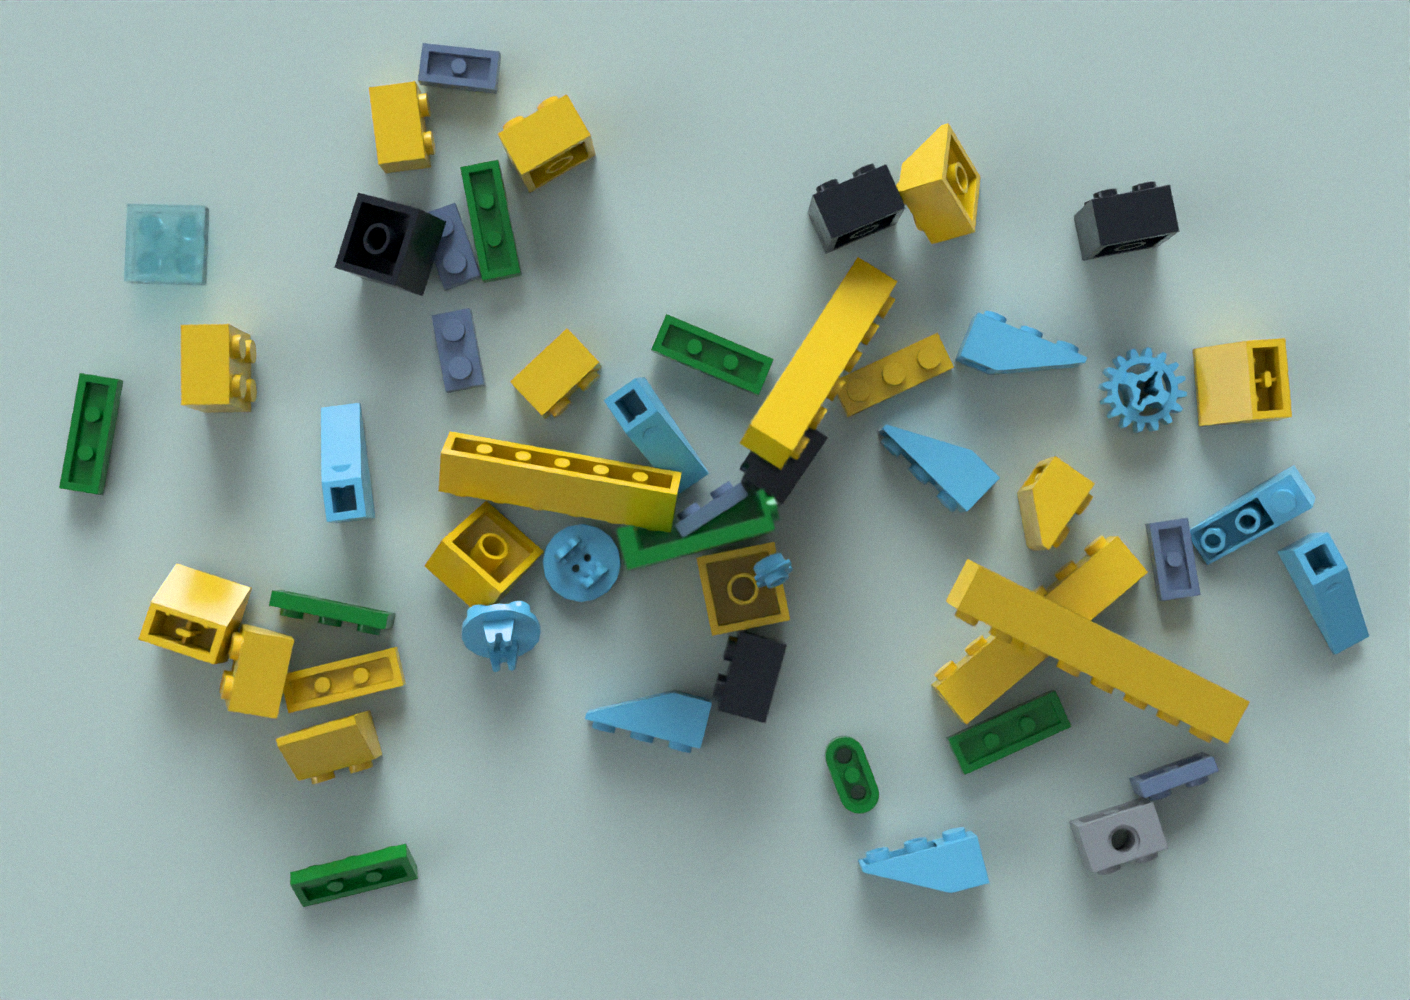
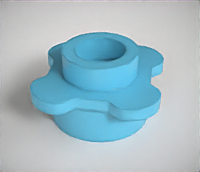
[753,553,793,588]

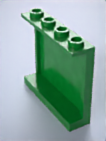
[616,489,780,571]

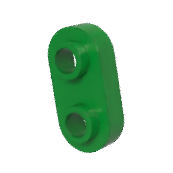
[824,736,879,814]

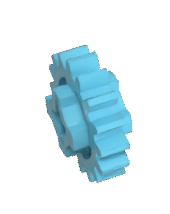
[1098,347,1187,433]

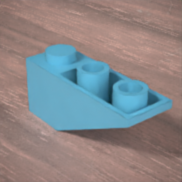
[954,311,1087,375]
[604,377,710,495]
[321,403,375,523]
[879,424,1000,513]
[1190,465,1316,565]
[1277,532,1369,655]
[585,690,712,753]
[858,827,989,893]

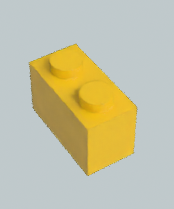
[368,81,436,173]
[510,328,602,420]

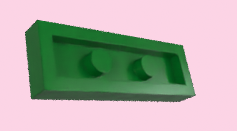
[460,160,522,283]
[651,314,774,396]
[59,373,123,495]
[269,590,396,635]
[946,690,1072,775]
[290,843,418,907]

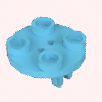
[543,524,621,602]
[461,601,541,672]

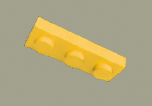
[837,332,954,418]
[283,647,406,713]

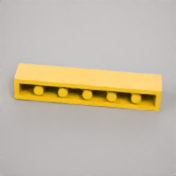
[740,257,898,469]
[438,431,682,533]
[931,535,1148,725]

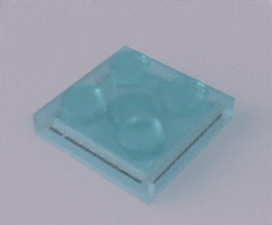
[124,204,209,285]

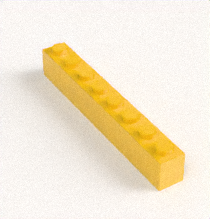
[946,559,1250,744]

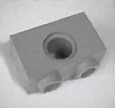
[1069,797,1168,875]

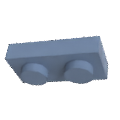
[418,43,501,94]
[427,203,482,290]
[431,308,486,393]
[674,481,749,538]
[1145,518,1201,601]
[1129,752,1219,801]

